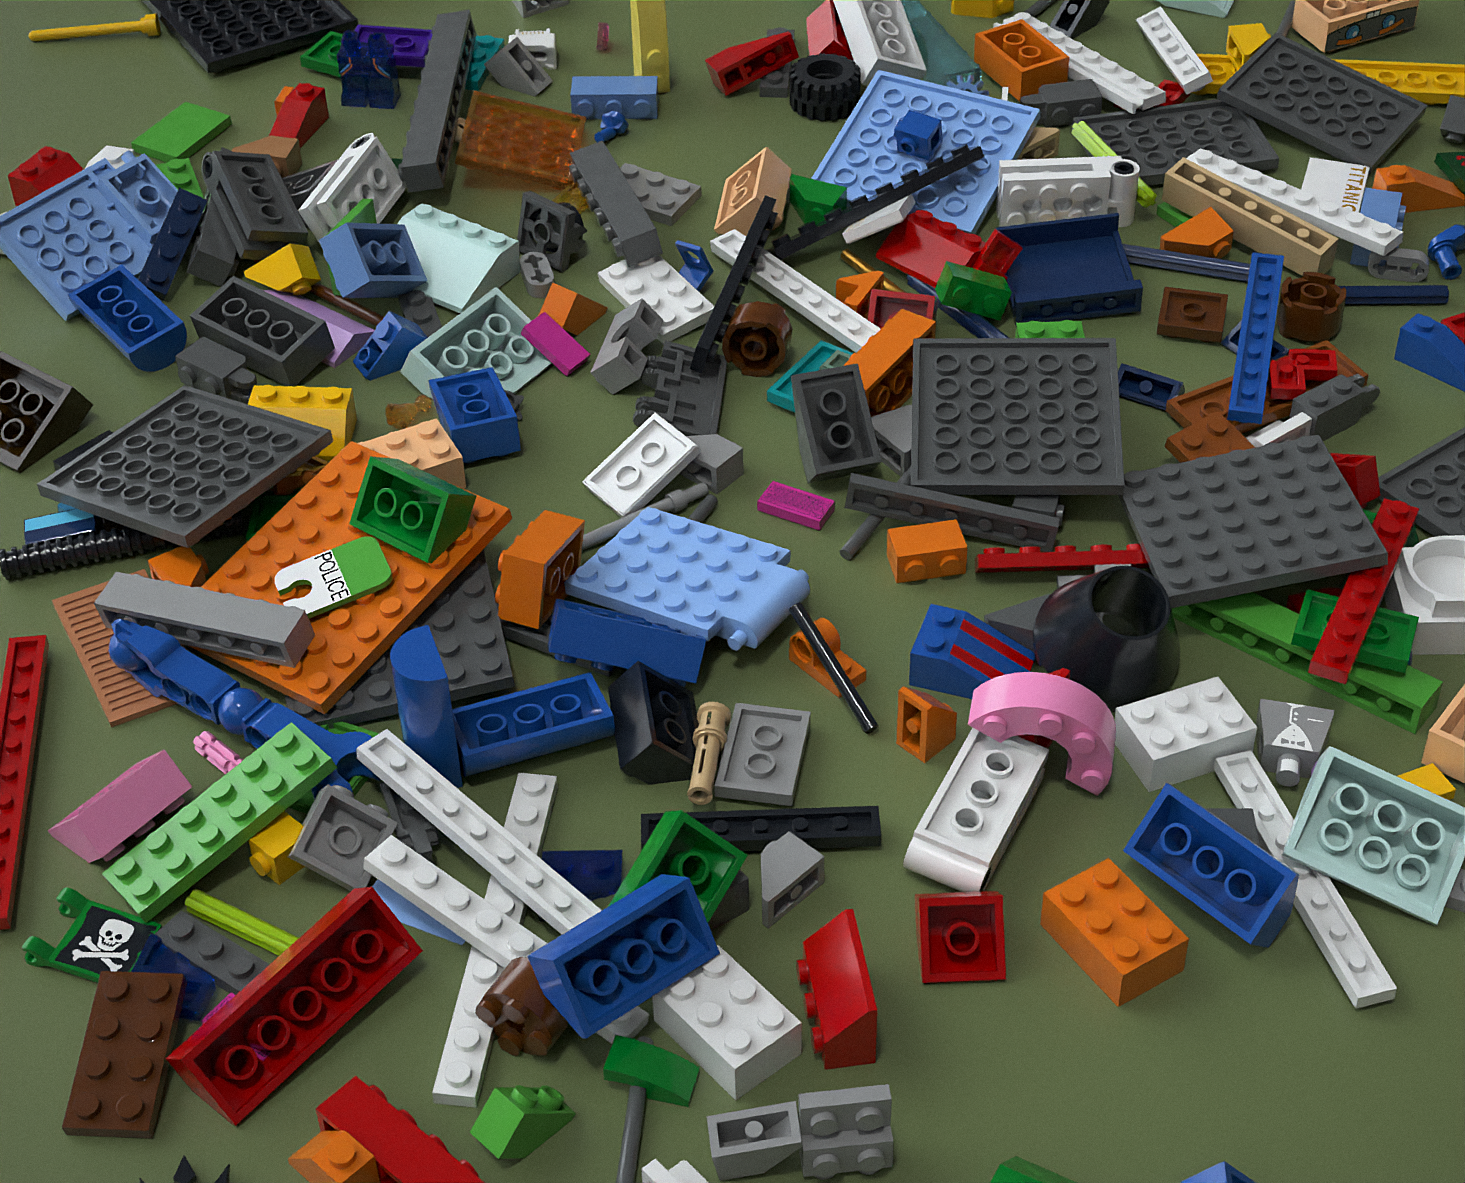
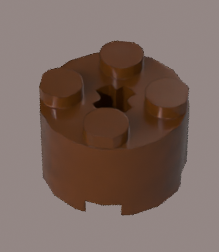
[1277,272,1346,344]
[722,301,793,377]
[475,957,569,1056]

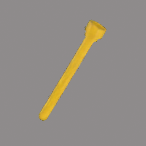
[29,13,161,41]

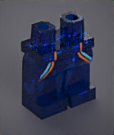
[337,30,401,109]

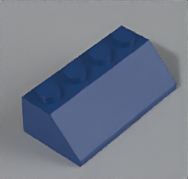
[547,598,706,687]
[1123,783,1299,948]
[527,874,720,1039]

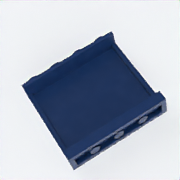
[995,213,1143,326]

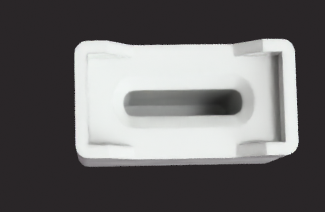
[509,28,557,69]

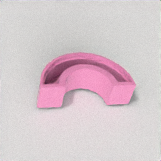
[968,672,1116,796]

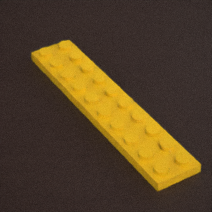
[1191,54,1465,105]

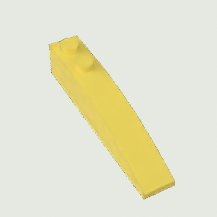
[630,0,670,93]

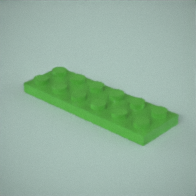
[102,722,337,923]

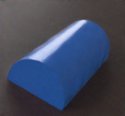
[68,264,187,372]
[390,625,463,788]
[452,672,615,777]

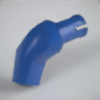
[1427,224,1465,280]

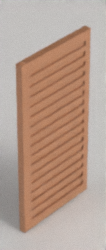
[52,569,187,727]

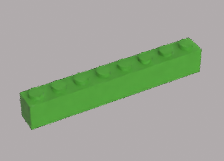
[1172,592,1443,734]

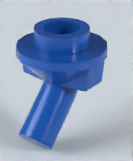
[594,111,629,142]

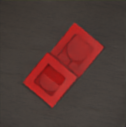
[972,229,1023,280]

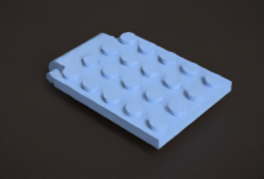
[0,150,198,321]
[564,507,810,651]

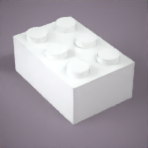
[1114,676,1257,792]
[652,945,802,1100]

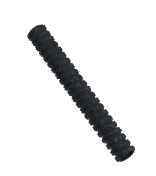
[0,510,244,580]

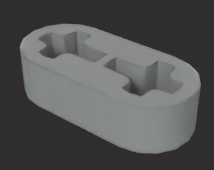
[1368,248,1429,282]
[520,252,554,298]

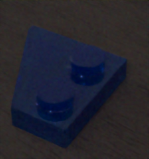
[539,850,623,922]
[131,934,216,1021]

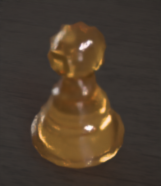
[385,394,432,430]

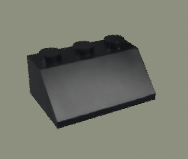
[608,661,699,785]

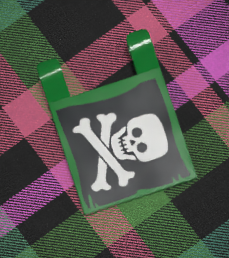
[22,887,162,983]

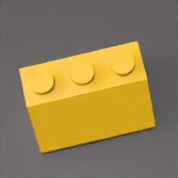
[248,385,357,461]

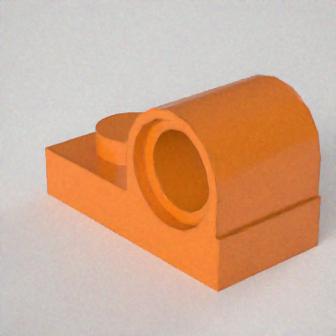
[789,618,867,698]

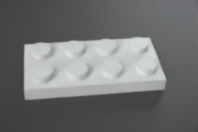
[598,255,714,345]

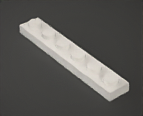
[1136,6,1213,94]

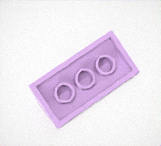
[263,289,375,368]

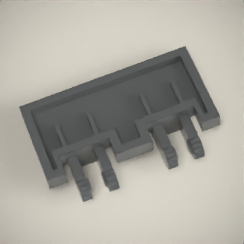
[633,340,727,436]

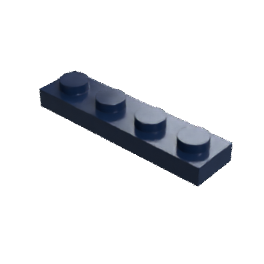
[138,188,208,301]

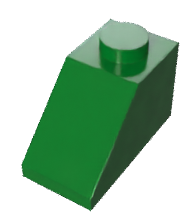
[790,174,847,224]

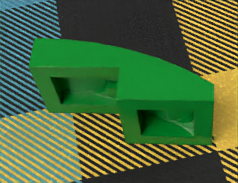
[603,1035,700,1107]

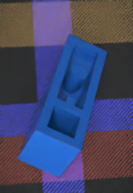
[1394,313,1465,392]

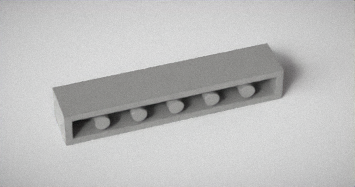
[94,572,315,668]

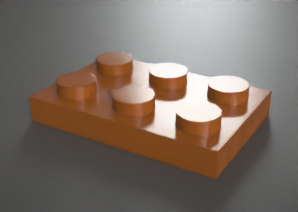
[1164,410,1255,463]

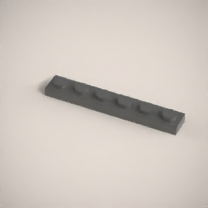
[844,473,1060,552]

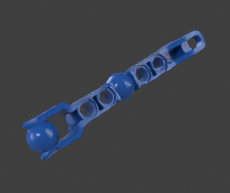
[108,619,381,800]

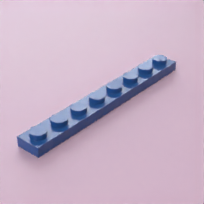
[1227,252,1284,424]

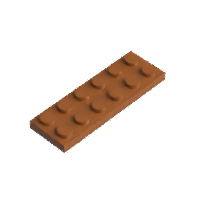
[1165,340,1368,434]

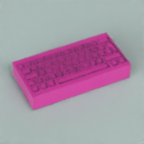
[757,481,835,531]

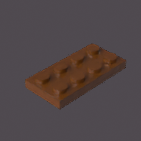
[62,971,187,1139]

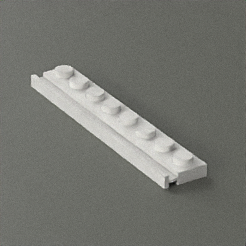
[993,12,1166,114]

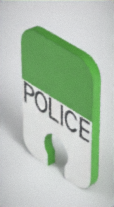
[275,536,393,619]

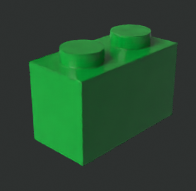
[935,261,1012,321]

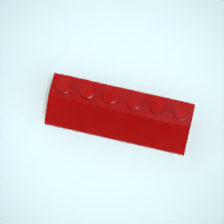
[165,887,423,1126]

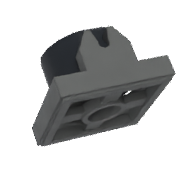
[517,191,587,271]

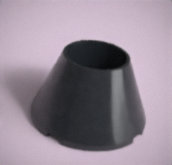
[1033,566,1180,712]

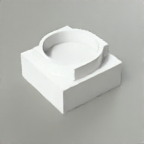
[1384,535,1465,655]

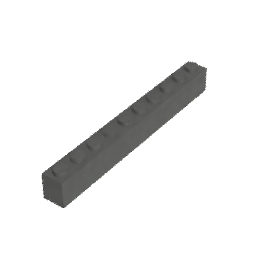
[398,10,477,193]

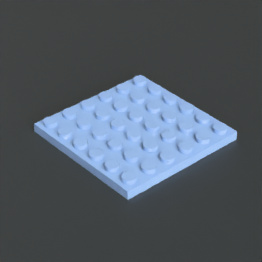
[811,70,1040,234]

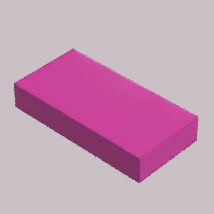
[520,311,590,377]

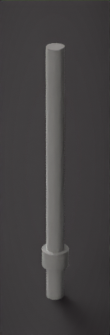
[582,482,709,551]

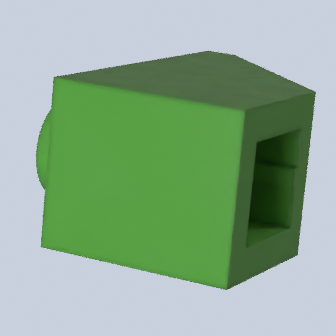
[470,1085,576,1159]

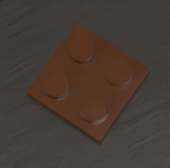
[1156,287,1228,342]

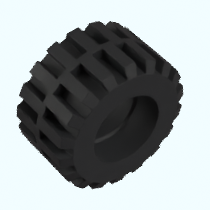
[789,53,861,121]

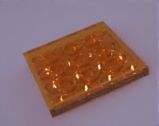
[455,91,586,191]

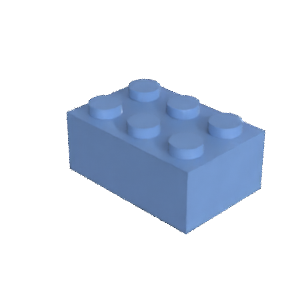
[319,222,427,298]

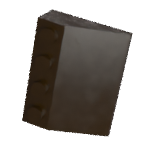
[0,351,94,473]

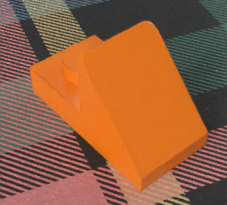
[836,271,884,319]

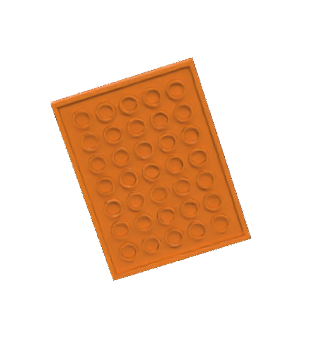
[188,441,512,715]

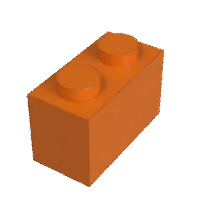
[887,519,967,584]

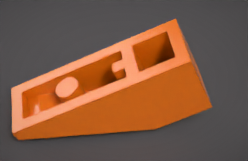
[1373,165,1465,213]

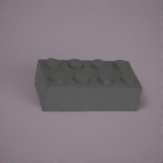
[190,276,335,387]

